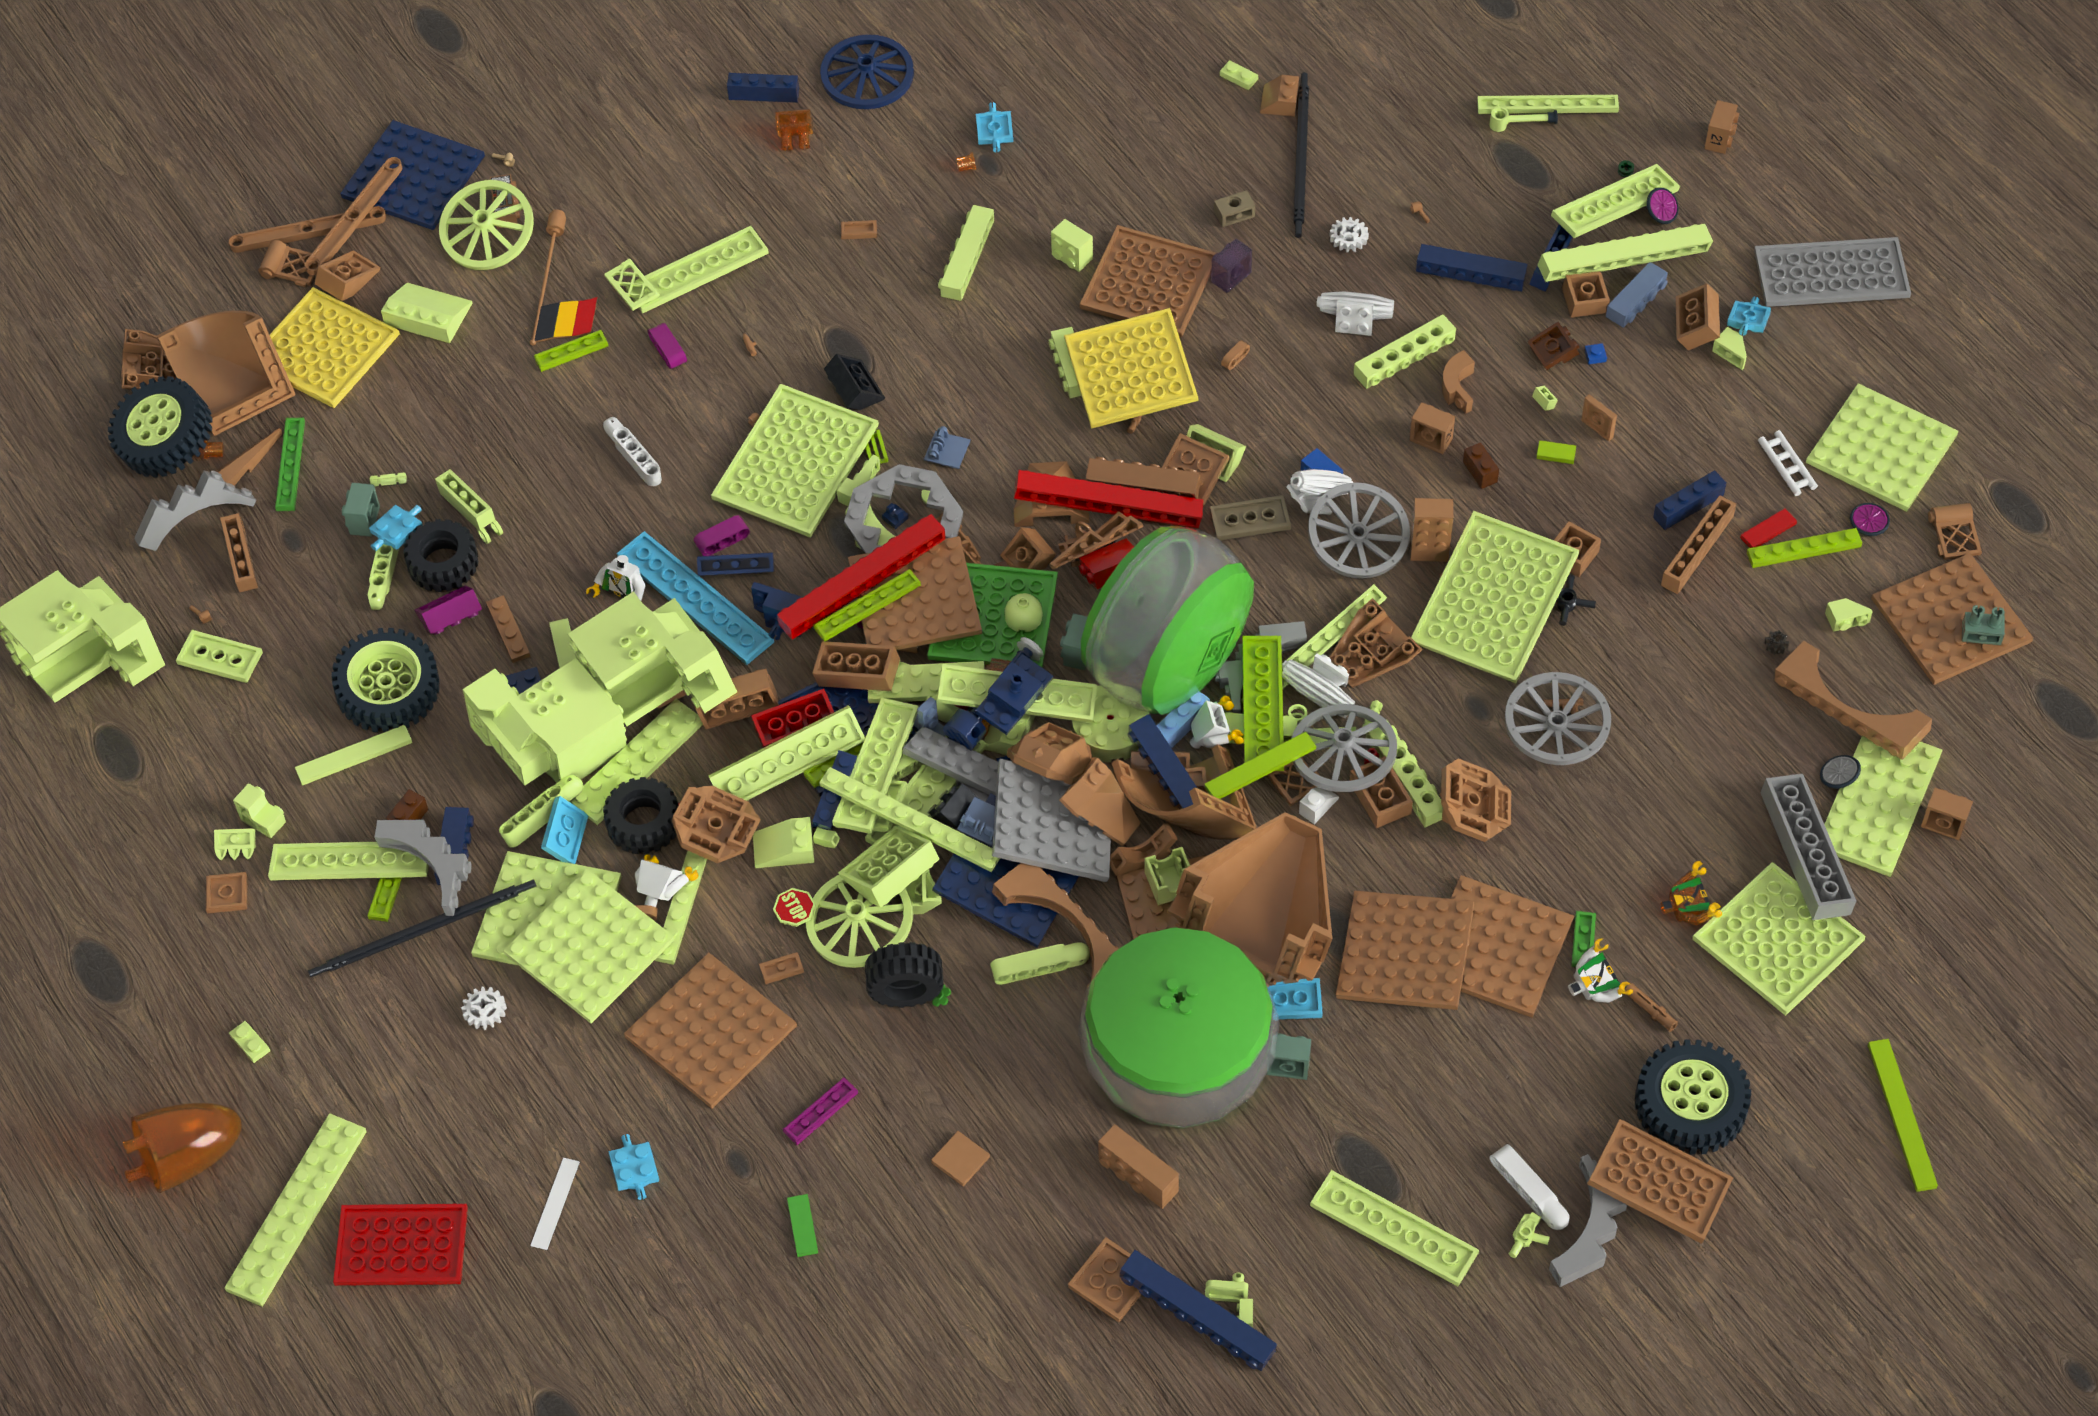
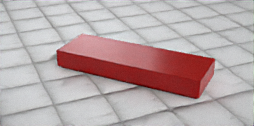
[1740,508,1797,548]

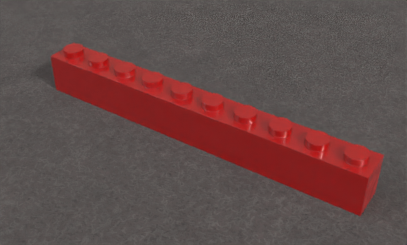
[1014,470,1203,528]
[777,514,946,640]

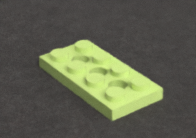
[176,630,263,683]

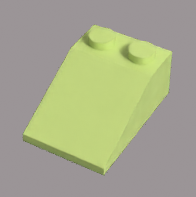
[753,817,814,868]

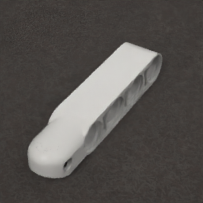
[603,417,662,486]
[1490,1144,1570,1230]

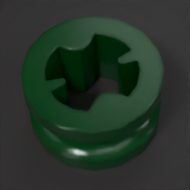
[1618,160,1634,178]

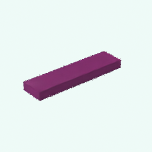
[783,1077,858,1145]

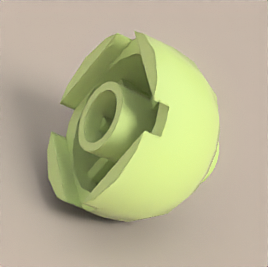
[1004,593,1043,632]

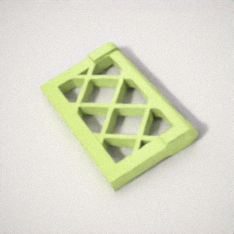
[604,259,659,311]

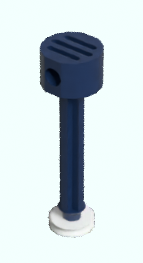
[943,637,1044,751]

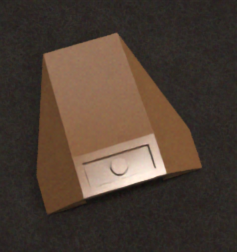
[121,329,176,390]
[1329,598,1422,688]

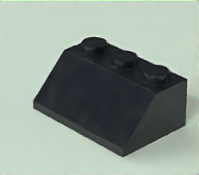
[824,354,885,410]

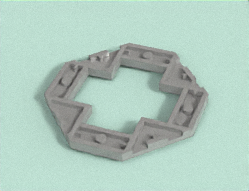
[844,464,963,554]

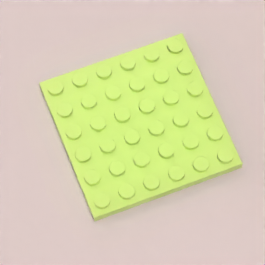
[1806,383,1958,512]
[471,851,622,965]
[1692,862,1866,1016]
[503,869,675,1023]

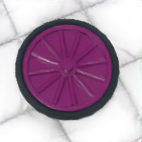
[1647,187,1679,224]
[1850,503,1890,536]

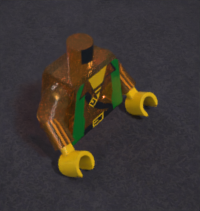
[1661,861,1722,925]

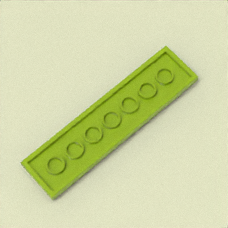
[1242,636,1284,771]

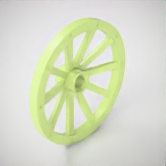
[439,180,534,270]
[806,875,913,968]

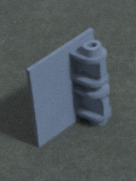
[924,426,971,469]
[957,797,995,847]

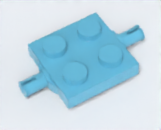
[976,102,1013,152]
[1727,296,1771,336]
[369,505,423,551]
[608,1134,659,1200]

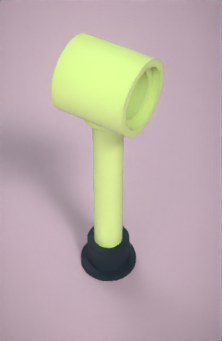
[1489,107,1558,132]

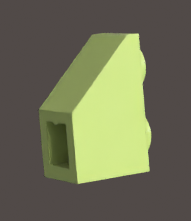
[1825,598,1872,632]

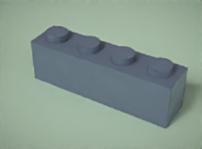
[1606,262,1668,328]

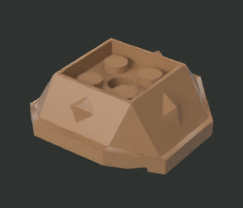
[1007,722,1092,785]
[1440,758,1511,842]
[672,786,761,863]

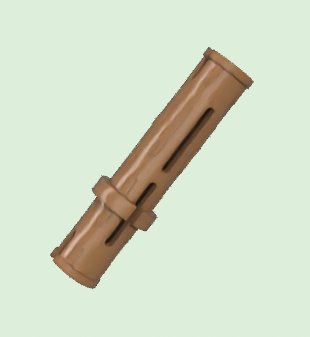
[1625,983,1678,1032]

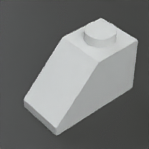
[1299,787,1339,824]

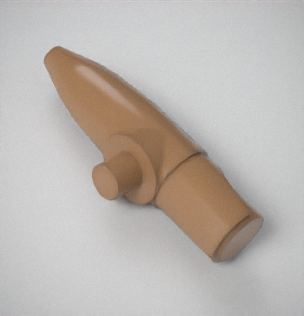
[743,333,757,356]
[1127,416,1142,434]

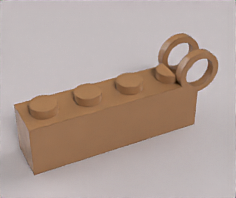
[220,513,258,592]

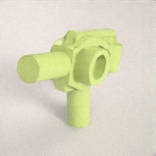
[1509,1212,1550,1258]

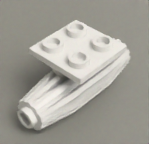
[1317,291,1394,336]
[1287,469,1353,515]
[1282,653,1355,718]

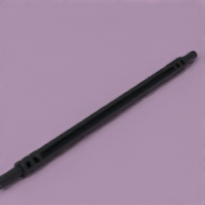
[1293,72,1309,238]
[308,879,537,977]

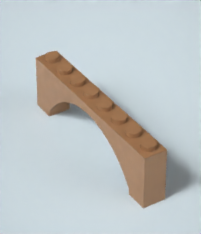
[1774,641,1932,760]
[992,863,1119,995]

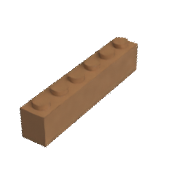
[1086,457,1201,498]
[1661,495,1736,594]

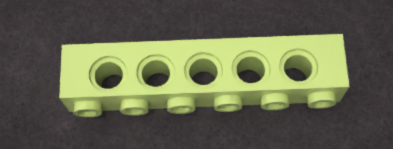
[1354,314,1456,389]
[1366,720,1442,827]

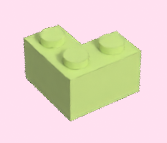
[233,783,286,839]

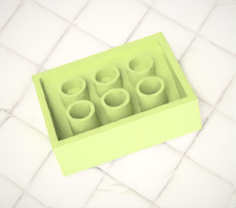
[381,283,472,343]
[838,825,939,907]

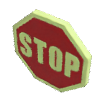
[773,888,816,927]

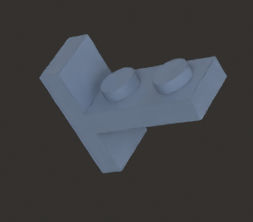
[912,697,946,736]

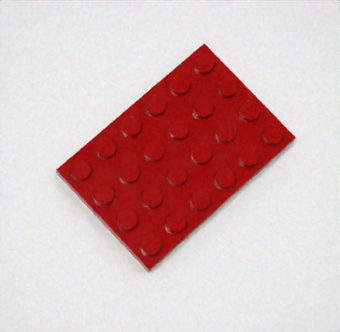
[333,1204,468,1286]

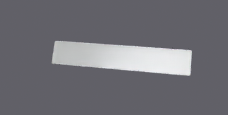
[531,1158,580,1250]

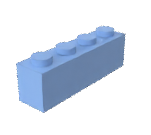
[1157,691,1210,748]

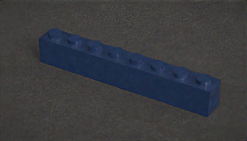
[1119,1250,1277,1371]

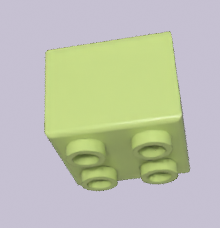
[1144,847,1190,905]

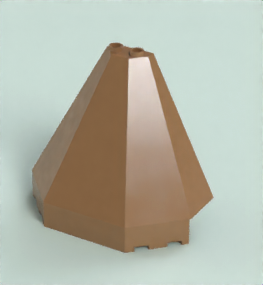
[1167,812,1332,986]

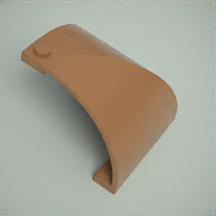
[157,311,296,436]
[1112,744,1257,839]

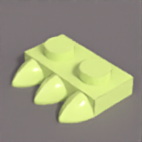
[214,829,256,860]

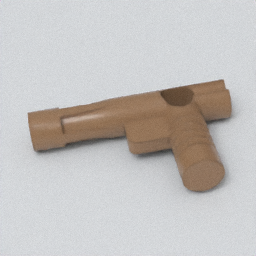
[1543,698,1583,715]

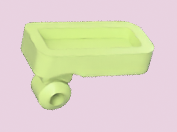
[1205,1272,1248,1302]

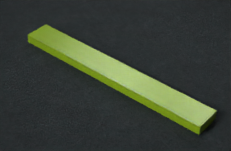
[1868,1039,1938,1192]

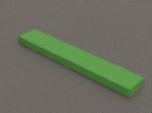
[275,418,305,511]

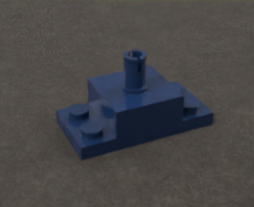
[751,582,815,640]
[975,654,1054,735]

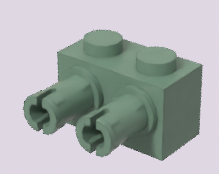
[1962,605,2005,646]

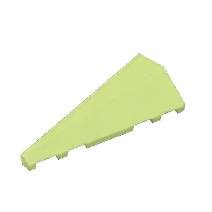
[900,826,942,915]

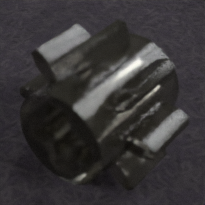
[1764,630,1789,655]

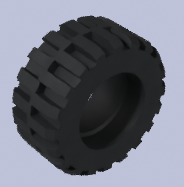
[403,519,479,592]
[603,777,679,854]
[865,942,944,1008]

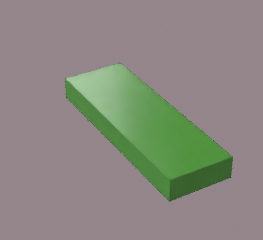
[1571,911,1596,967]
[787,1194,818,1257]

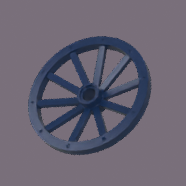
[820,35,914,109]

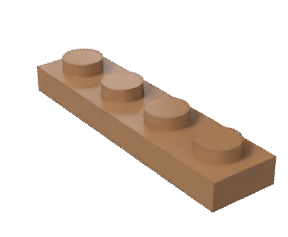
[486,595,531,663]

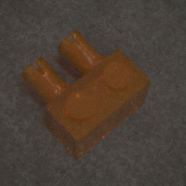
[775,109,813,151]

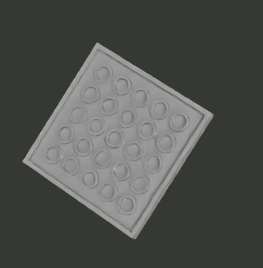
[992,759,1111,882]

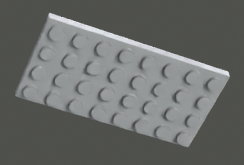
[1754,237,1911,307]

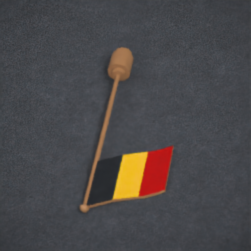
[529,210,598,346]

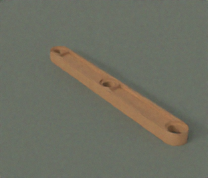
[305,157,402,276]
[228,206,386,253]

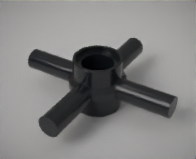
[1556,575,1596,626]

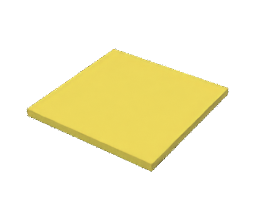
[270,287,400,408]
[1064,308,1198,429]

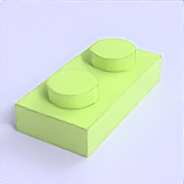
[1220,60,1258,90]
[229,1021,270,1063]

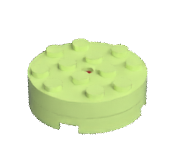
[1072,684,1149,762]

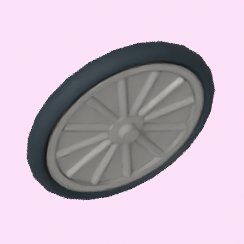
[1820,755,1861,788]

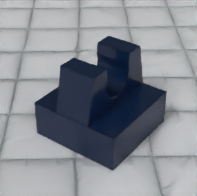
[882,503,909,529]

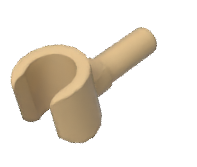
[492,153,515,167]

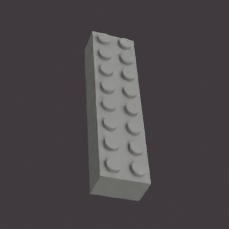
[1760,774,1856,920]

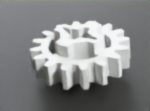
[1330,217,1369,252]
[461,987,507,1030]

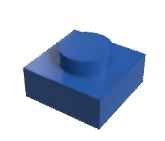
[1584,343,1607,365]

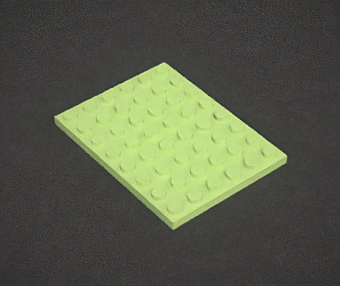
[711,384,879,538]
[1411,511,1579,683]

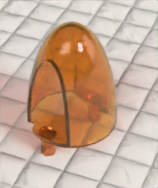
[123,1103,242,1193]

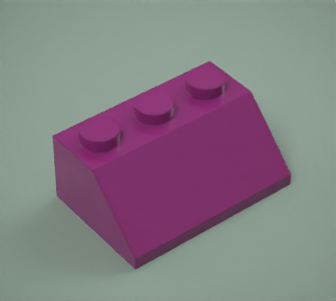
[414,585,482,635]

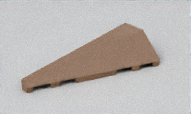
[216,428,283,486]

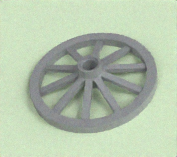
[1308,483,1410,578]
[1505,672,1611,765]
[1291,704,1397,792]

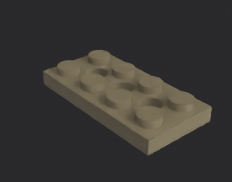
[1210,495,1291,541]

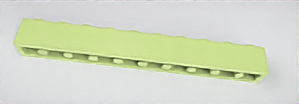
[1537,224,1713,282]

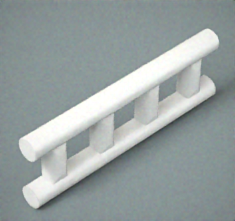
[1758,430,1818,496]

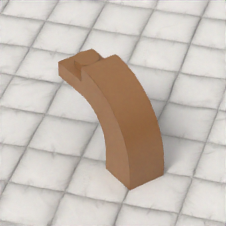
[1442,350,1475,414]
[1110,823,1178,875]

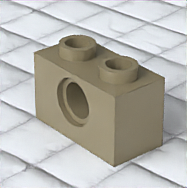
[1214,190,1255,227]

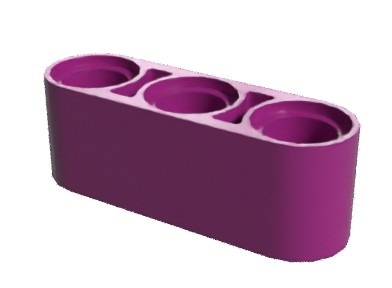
[647,323,687,369]
[693,515,750,556]

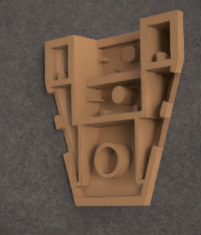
[1014,461,1089,527]
[1059,757,1140,846]

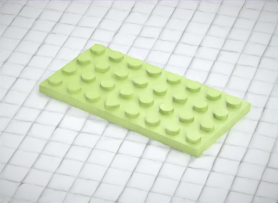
[1824,736,1943,877]

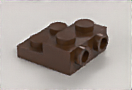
[1527,322,1580,371]

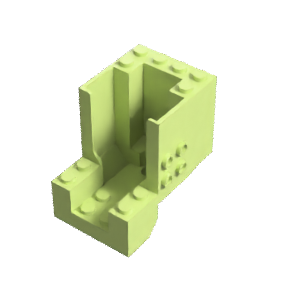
[0,570,165,703]
[568,592,737,726]
[463,658,627,786]

